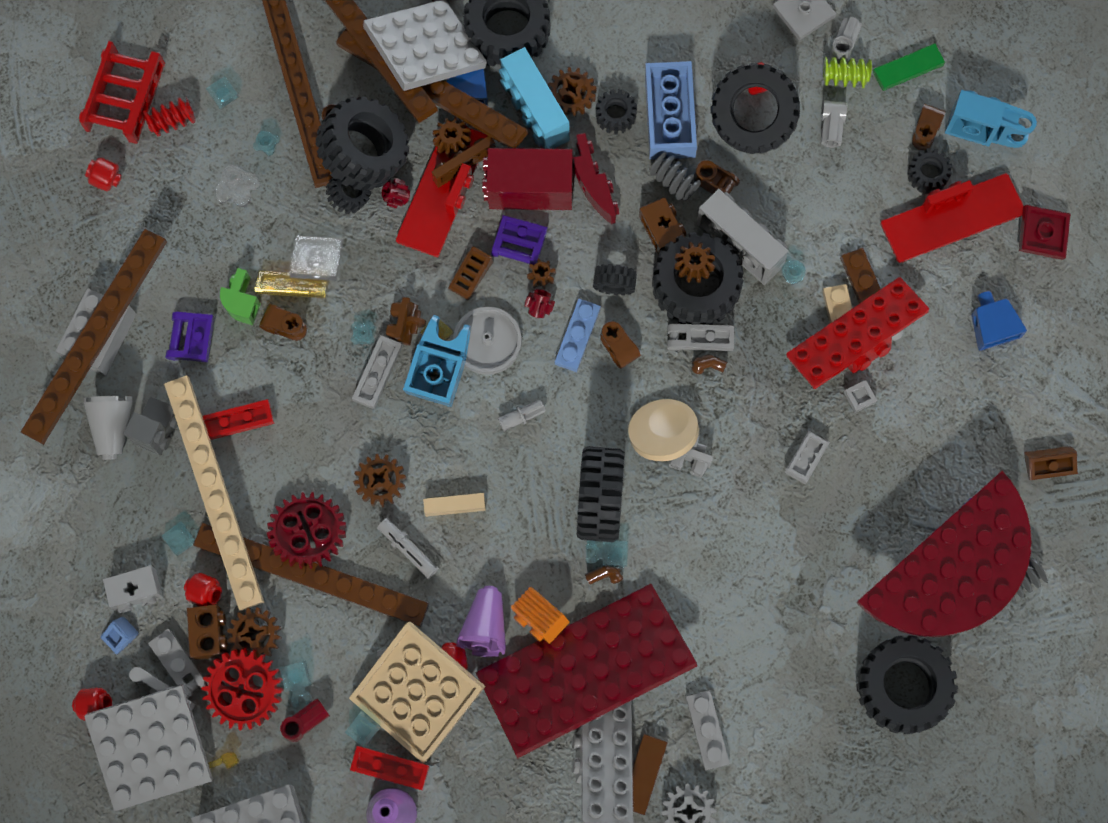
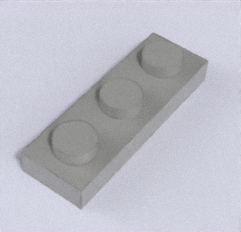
[352,335,403,409]
[686,690,730,771]

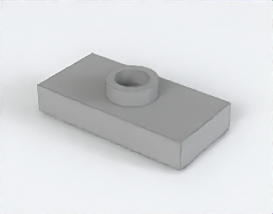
[785,431,830,485]

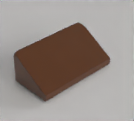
[1024,446,1078,480]

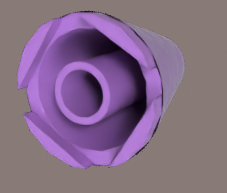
[456,586,506,657]
[366,788,417,823]

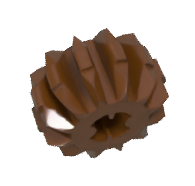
[433,117,471,158]
[674,242,715,283]

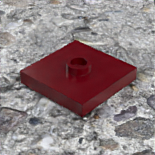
[1018,205,1071,260]

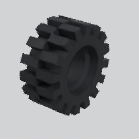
[596,89,637,135]
[907,148,953,194]
[326,177,372,214]
[593,264,637,296]

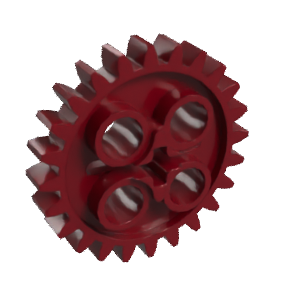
[267,492,347,569]

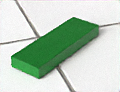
[873,44,945,91]

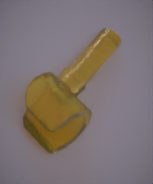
[208,752,239,769]

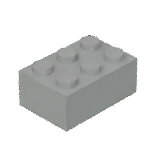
[56,289,136,376]

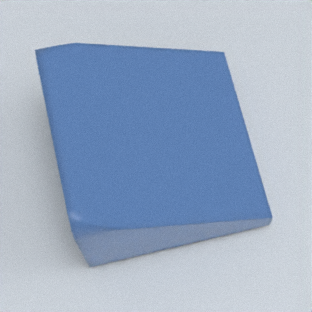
[100,617,139,654]

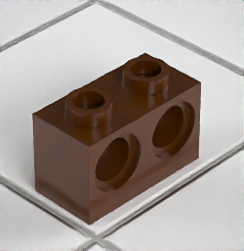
[187,605,228,660]

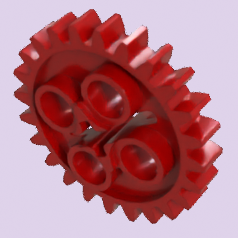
[201,648,284,730]

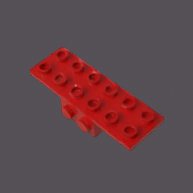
[396,121,488,257]
[880,173,1024,263]
[786,277,929,389]

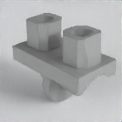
[669,436,714,478]

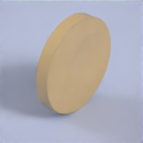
[628,399,699,461]

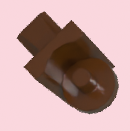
[386,297,426,345]

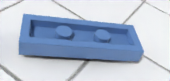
[555,299,601,372]

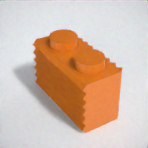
[511,587,570,644]

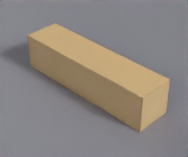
[423,493,486,517]

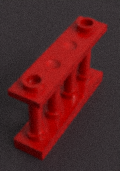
[79,41,165,144]

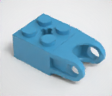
[945,90,1037,148]
[403,315,471,407]

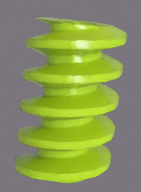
[823,56,872,88]

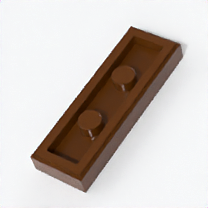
[632,734,668,816]

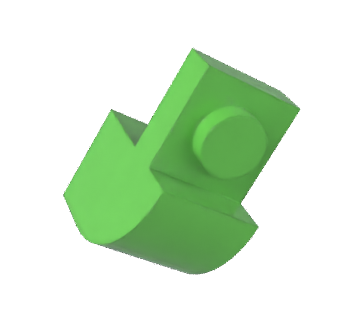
[220,268,261,325]

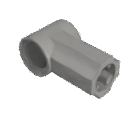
[830,17,862,63]
[821,100,847,148]

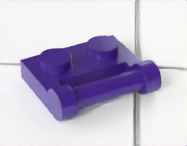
[491,215,548,265]
[165,312,215,362]

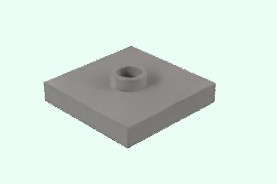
[772,0,836,41]

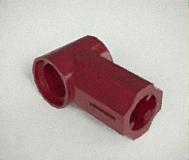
[280,698,330,742]

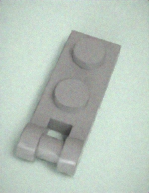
[667,324,734,351]
[148,629,208,698]
[129,667,196,711]

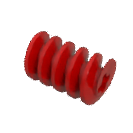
[143,96,195,137]

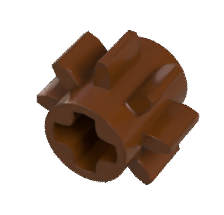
[527,259,556,289]

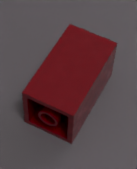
[482,148,573,210]

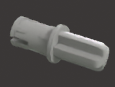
[498,400,545,432]

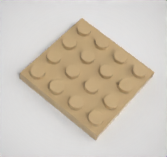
[349,622,486,764]

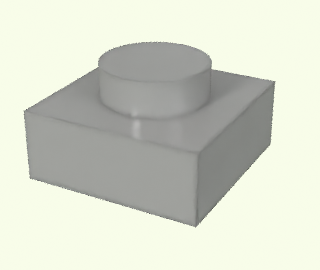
[844,380,877,413]

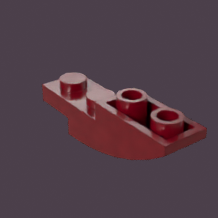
[573,133,619,224]

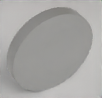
[453,307,522,375]

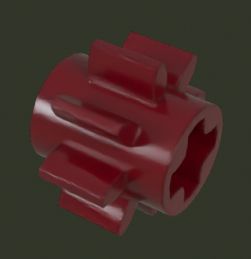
[381,178,410,209]
[524,289,555,318]

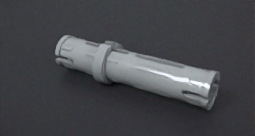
[377,518,439,579]

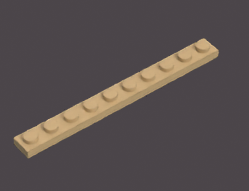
[164,375,264,611]

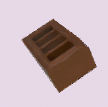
[448,246,493,300]

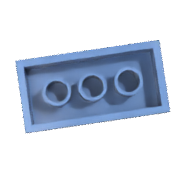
[645,61,697,160]

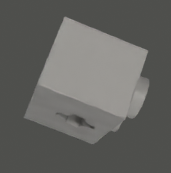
[103,565,163,613]

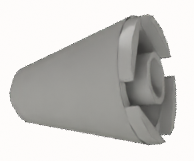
[83,396,133,460]

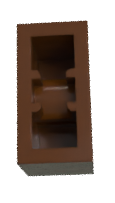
[639,198,687,254]

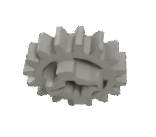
[661,784,717,823]

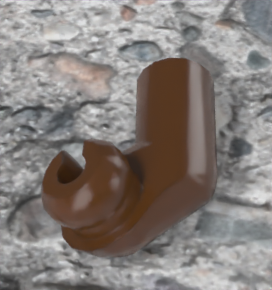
[691,354,728,375]
[585,565,623,585]

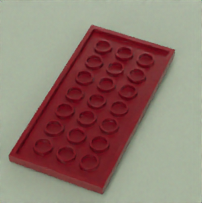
[475,584,697,759]

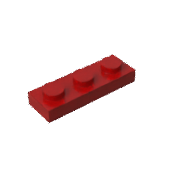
[202,399,275,440]
[350,746,430,791]

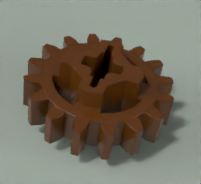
[548,67,597,117]
[353,454,407,507]
[227,607,282,658]

